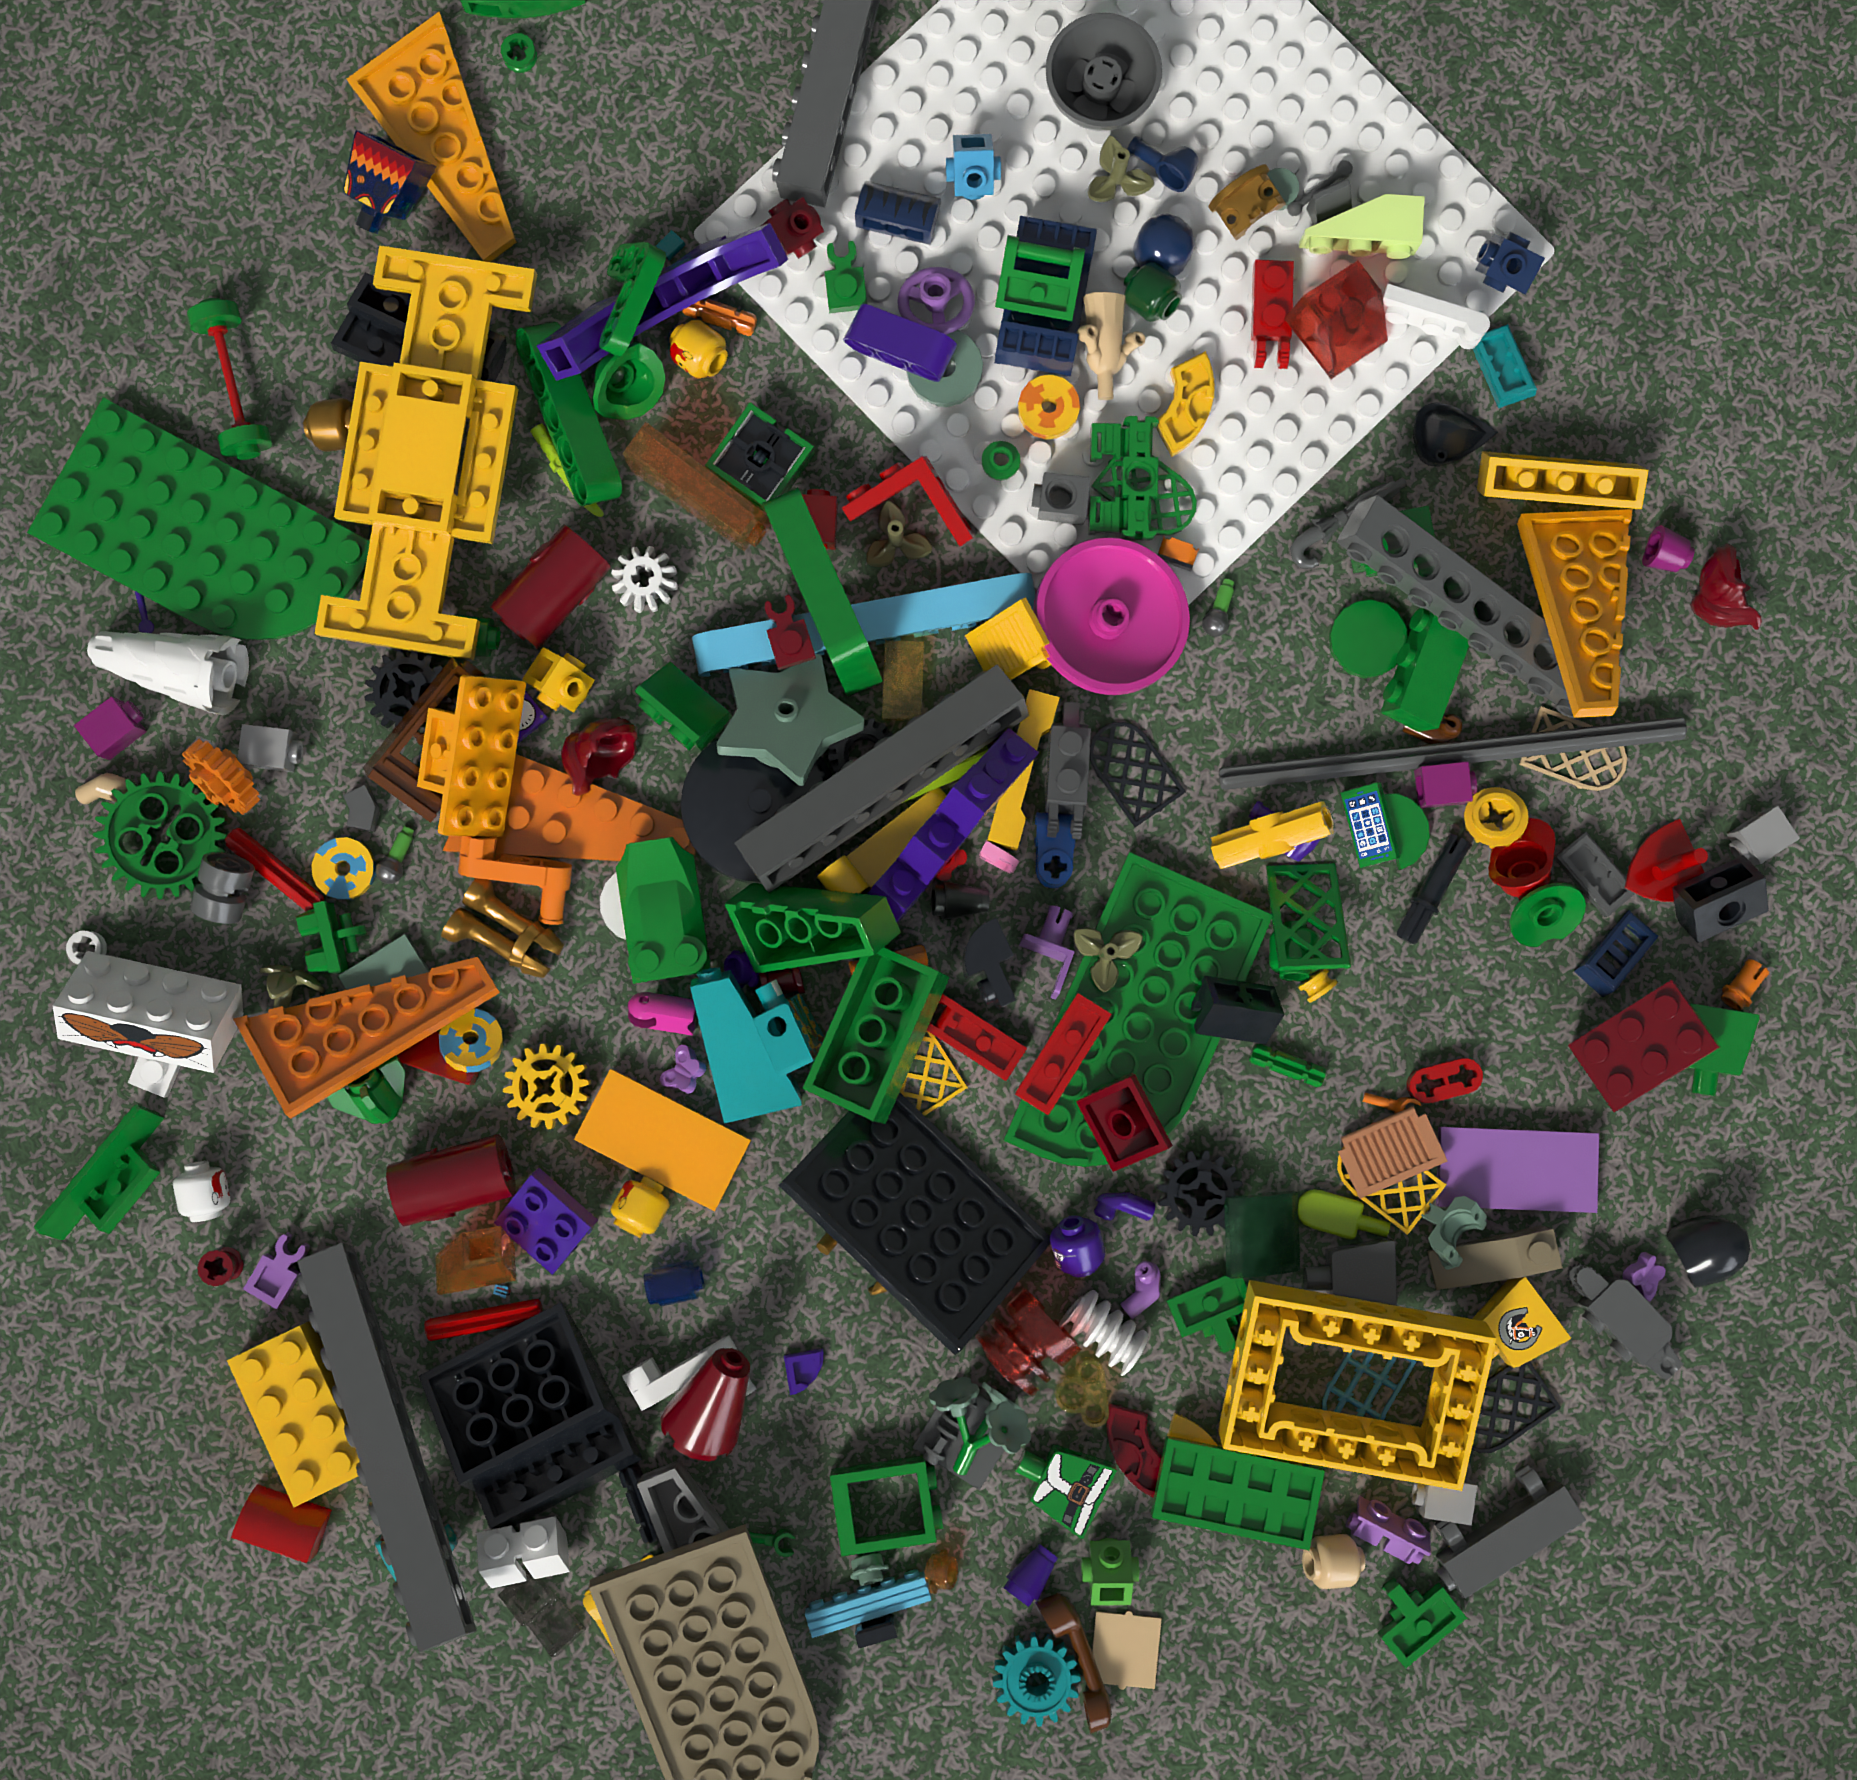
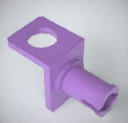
[1019,906,1075,1000]

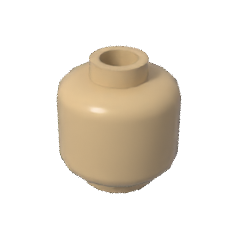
[1302,1534,1365,1589]

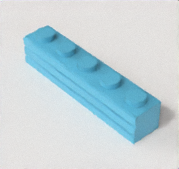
[805,1569,932,1638]

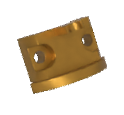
[1208,164,1286,241]

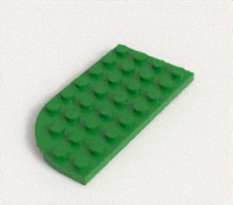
[27,397,370,641]
[1003,852,1272,1167]

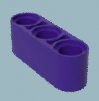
[843,304,957,382]

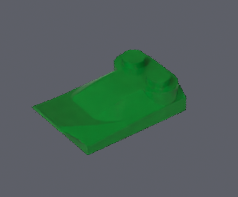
[616,837,712,984]

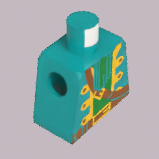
[753,979,825,1078]

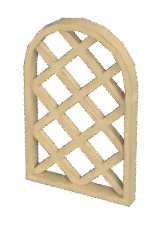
[1519,706,1627,791]

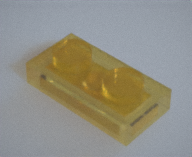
[882,640,924,721]

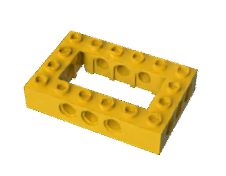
[1218,1280,1497,1491]

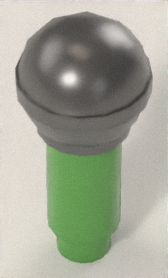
[1202,579,1234,637]
[375,826,414,884]

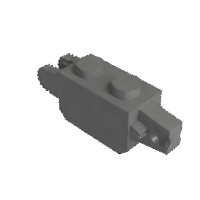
[1045,702,1091,839]
[1566,1263,1683,1381]

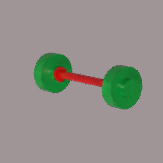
[187,298,272,460]

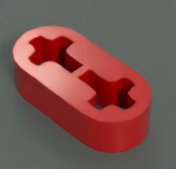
[1407,1058,1483,1103]

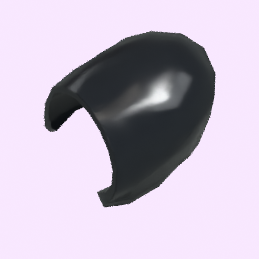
[1665,1215,1750,1288]

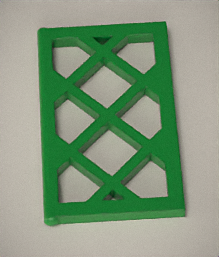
[1266,863,1351,971]

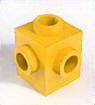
[522,647,595,713]

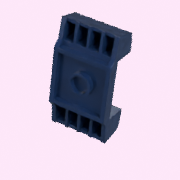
[994,216,1097,377]

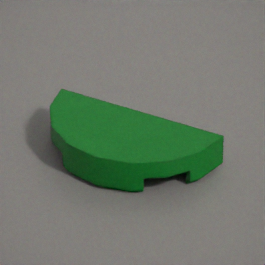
[1384,793,1430,870]

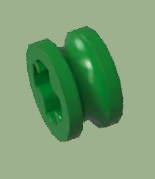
[501,33,537,73]

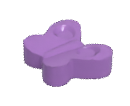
[660,1045,706,1094]
[1623,1252,1666,1302]

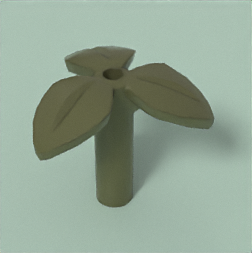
[1088,135,1155,202]
[866,501,932,567]
[1073,927,1143,992]
[259,965,325,1009]

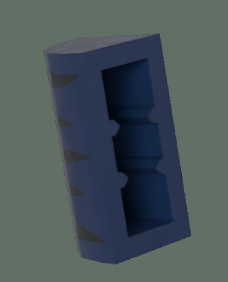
[855,181,941,245]

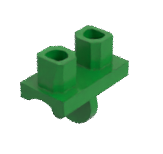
[296,901,367,974]

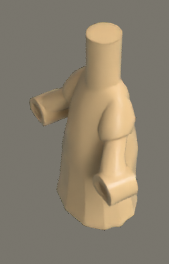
[1077,292,1145,400]

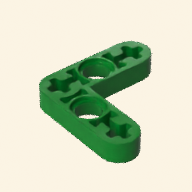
[599,242,666,358]

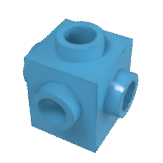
[946,134,1001,200]

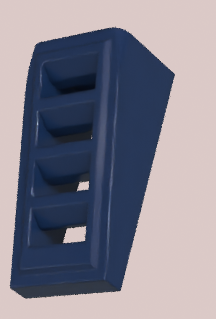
[1574,910,1659,997]

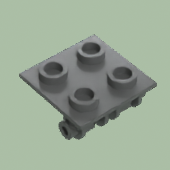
[912,1379,1004,1490]

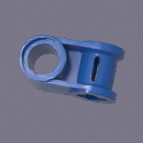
[1034,812,1076,889]

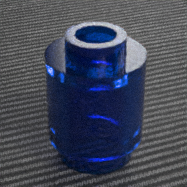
[644,1259,705,1307]

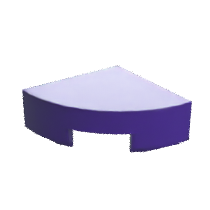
[784,1348,824,1395]

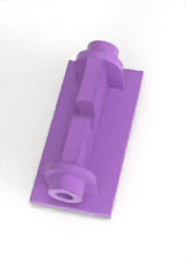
[1346,1495,1431,1564]

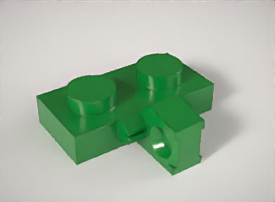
[1165,1269,1247,1353]
[1377,1577,1467,1669]

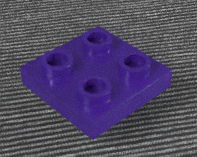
[494,1168,598,1275]

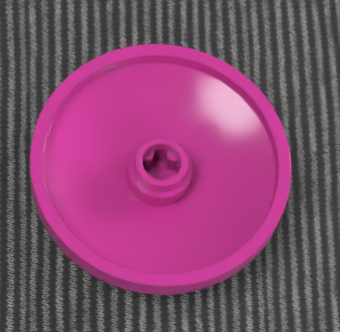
[1033,538,1190,695]

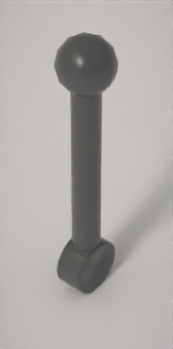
[1287,160,1353,216]

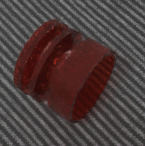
[975,1287,1082,1397]

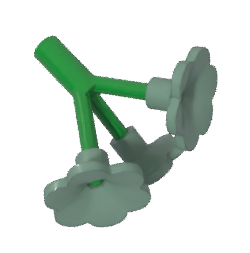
[929,1377,1031,1475]

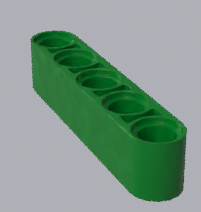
[515,321,622,506]

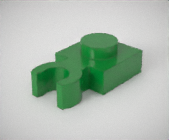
[824,241,867,314]

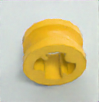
[1298,969,1338,1003]

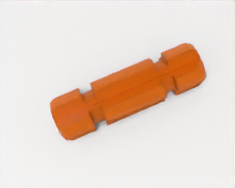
[682,299,757,336]

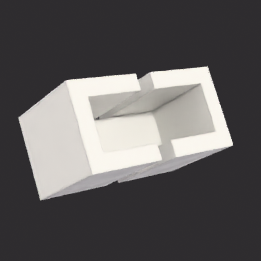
[476,1516,570,1588]

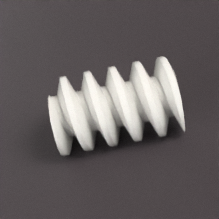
[1059,1290,1149,1376]

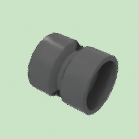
[189,852,255,924]

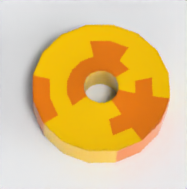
[1018,375,1080,440]

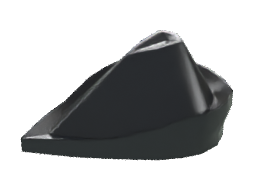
[1413,402,1498,467]

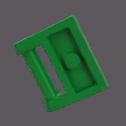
[995,235,1085,321]

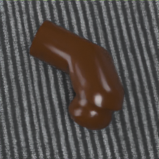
[1402,714,1462,744]

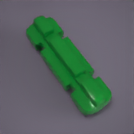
[1249,1043,1326,1087]

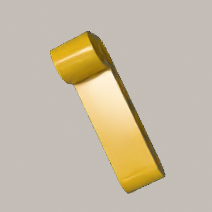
[817,787,947,894]

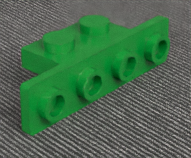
[34,1105,164,1240]

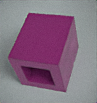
[73,696,147,760]
[1414,762,1477,808]

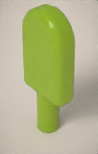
[1296,1189,1390,1240]

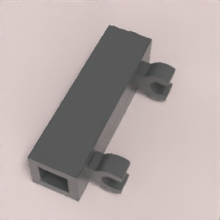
[1434,1464,1587,1599]

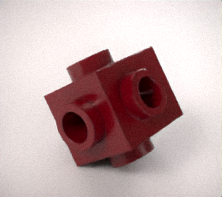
[761,197,824,259]

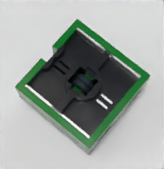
[705,403,815,514]

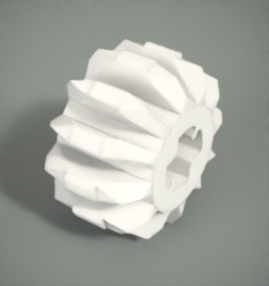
[611,546,678,613]

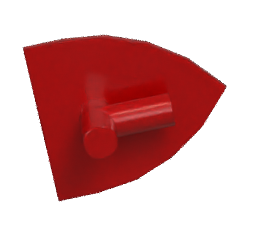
[1625,819,1708,902]

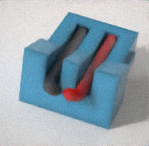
[493,1284,510,1299]

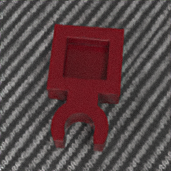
[765,595,816,670]

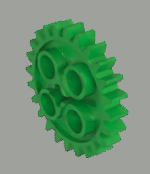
[93,771,228,899]

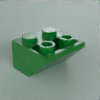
[635,662,732,752]

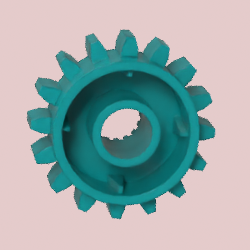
[992,1632,1081,1727]

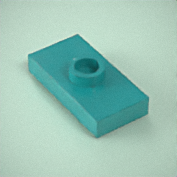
[1473,324,1537,409]

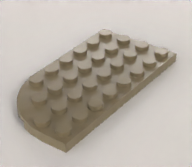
[589,1524,819,1780]

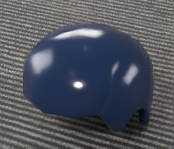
[1133,213,1195,276]

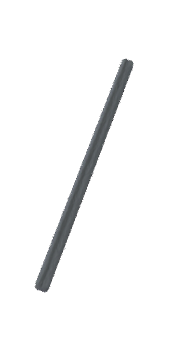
[1219,717,1687,790]

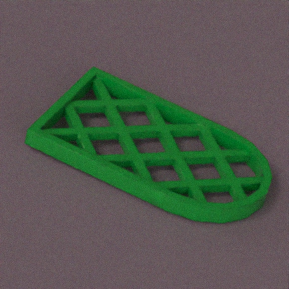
[1091,454,1197,536]

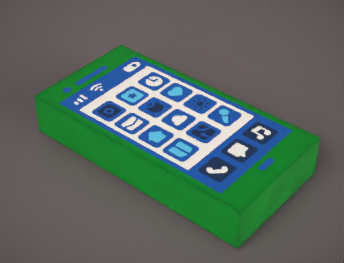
[1340,782,1401,868]

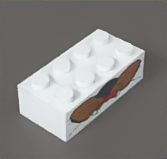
[53,951,243,1073]

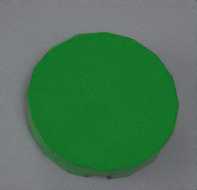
[1329,600,1408,678]

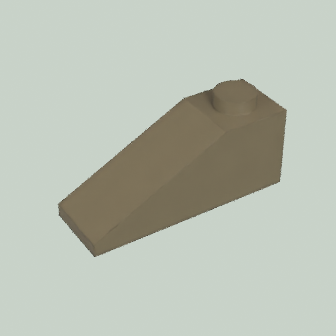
[1427,1225,1563,1290]

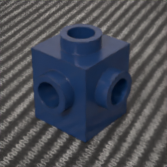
[1475,232,1545,295]

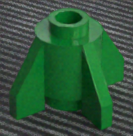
[326,1055,405,1124]

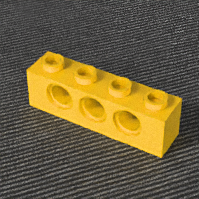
[1477,451,1649,509]

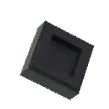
[855,1613,898,1648]

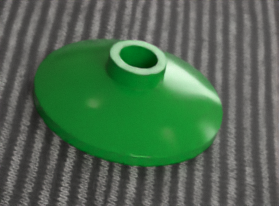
[1509,883,1586,947]

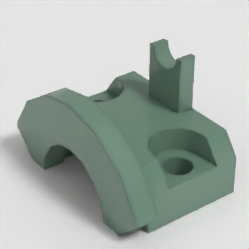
[1421,1196,1487,1270]

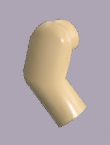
[75,773,136,805]

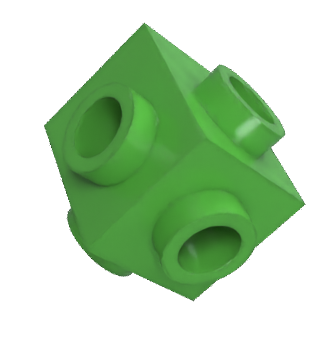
[1081,1538,1139,1605]

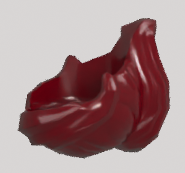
[1690,543,1762,630]
[561,717,638,796]

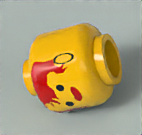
[669,320,728,379]
[610,1176,670,1238]

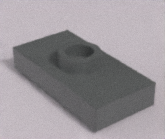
[1554,832,1635,917]

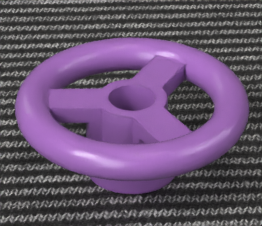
[897,267,975,335]

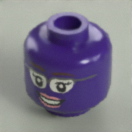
[1050,1216,1106,1277]

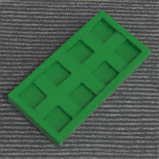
[1150,1435,1325,1551]

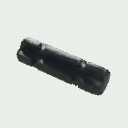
[619,1464,659,1544]

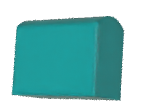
[656,230,686,261]

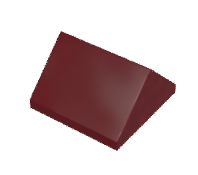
[1076,1073,1173,1172]

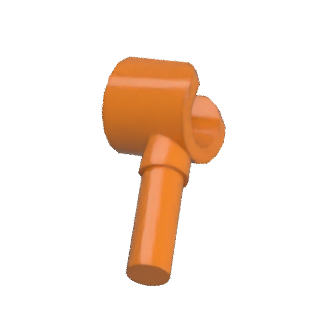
[1362,1092,1421,1114]

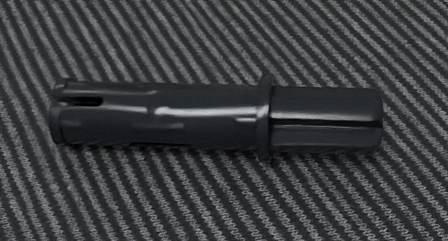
[1397,834,1472,945]

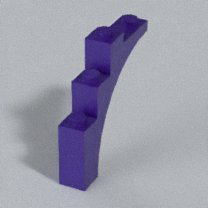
[536,223,789,381]
[868,728,1039,925]

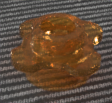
[925,1549,958,1594]

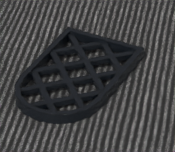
[1090,722,1186,828]
[1472,1361,1561,1453]

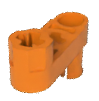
[458,836,572,925]

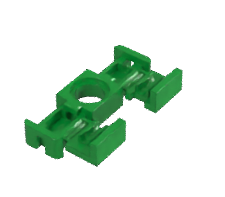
[1088,416,1159,541]

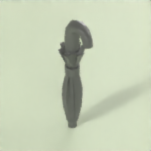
[1290,477,1407,569]

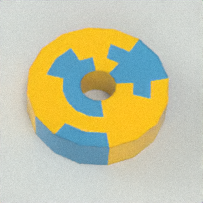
[312,837,376,900]
[439,1009,503,1073]

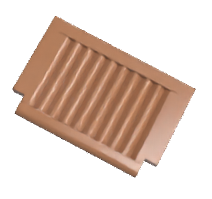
[1338,1106,1448,1199]

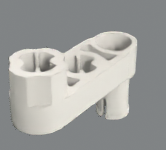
[622,1335,756,1411]

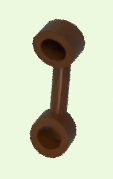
[1035,1593,1112,1734]

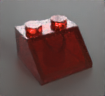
[1284,260,1388,380]

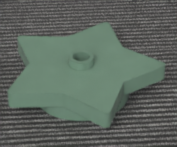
[717,654,864,786]

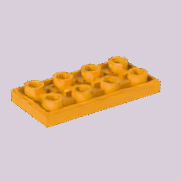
[574,1069,751,1211]

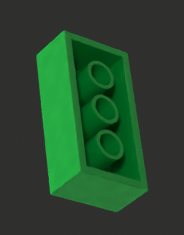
[802,947,950,1124]

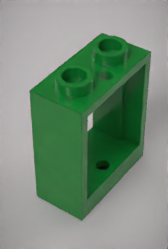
[830,1455,943,1557]

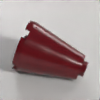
[661,1348,750,1462]

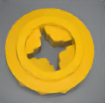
[1464,787,1528,849]

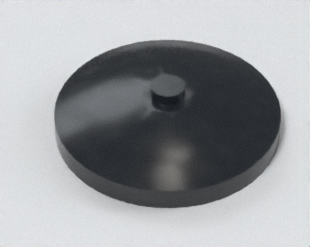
[681,738,832,884]

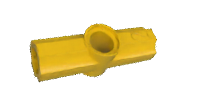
[1211,801,1334,869]

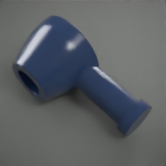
[1127,136,1199,192]

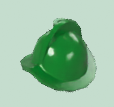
[593,341,666,420]

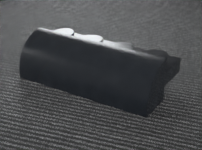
[331,272,507,382]
[962,918,1016,1009]

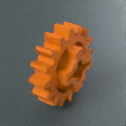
[182,739,260,815]

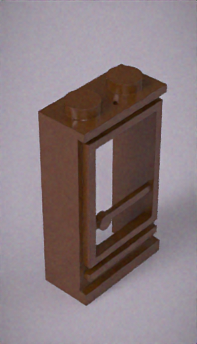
[363,657,485,823]

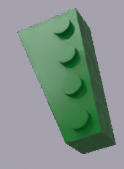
[724,883,901,973]

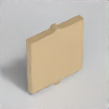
[1092,1610,1162,1690]

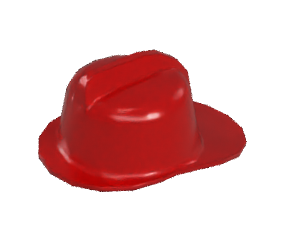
[1488,818,1556,901]

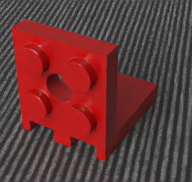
[842,456,976,547]

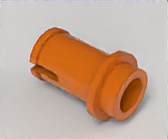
[1721,959,1769,1011]

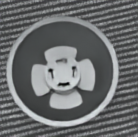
[1046,13,1162,131]

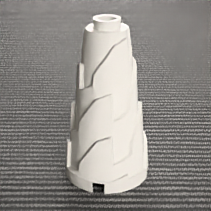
[87,631,249,715]

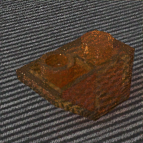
[436,1225,516,1295]

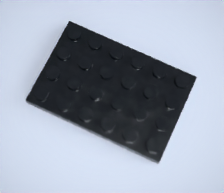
[778,1092,1050,1355]

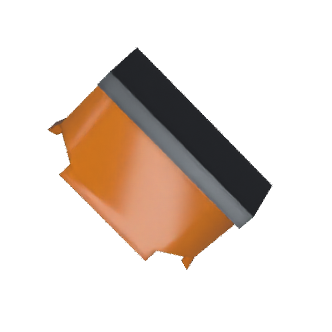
[1157,536,1199,571]

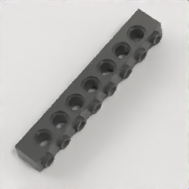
[1336,495,1574,718]

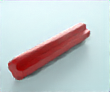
[225,827,324,911]
[424,1299,543,1341]

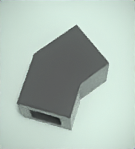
[343,785,380,832]

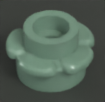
[850,1553,889,1586]

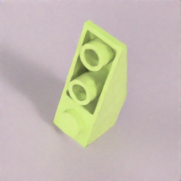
[1299,194,1425,259]

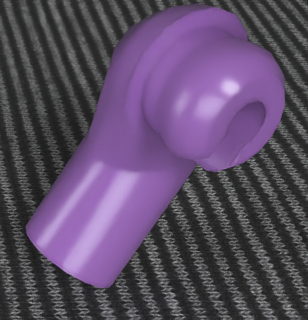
[1120,1261,1161,1320]

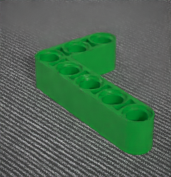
[762,487,883,697]

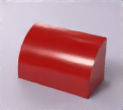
[231,1484,332,1564]

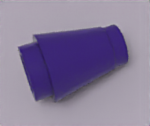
[1003,1544,1058,1607]

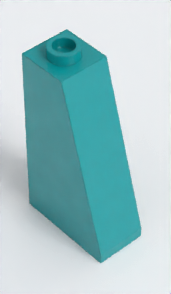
[690,967,802,1124]

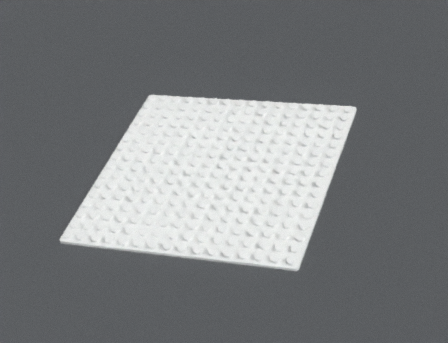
[694,0,1554,606]

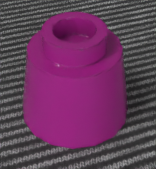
[1642,525,1695,572]

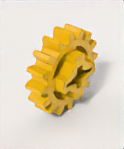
[503,1043,591,1129]

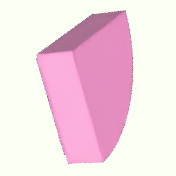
[979,841,1019,874]

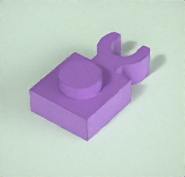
[243,1233,310,1309]

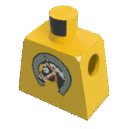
[1472,1277,1571,1368]

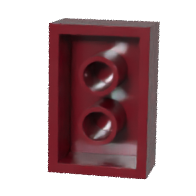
[1568,980,1721,1113]

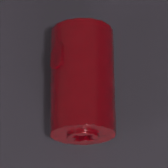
[489,524,612,649]
[386,1134,516,1226]

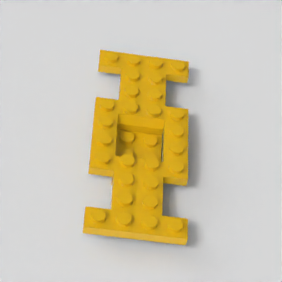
[315,245,538,660]

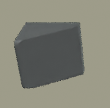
[1306,179,1352,225]

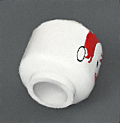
[173,1161,230,1222]

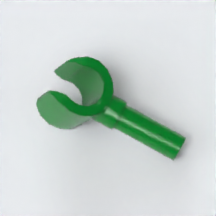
[749,1529,796,1557]

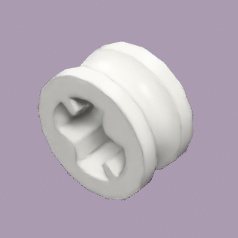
[66,931,107,964]

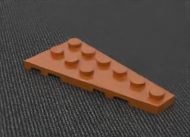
[443,754,696,861]
[233,957,500,1119]

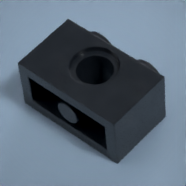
[1672,855,1769,943]

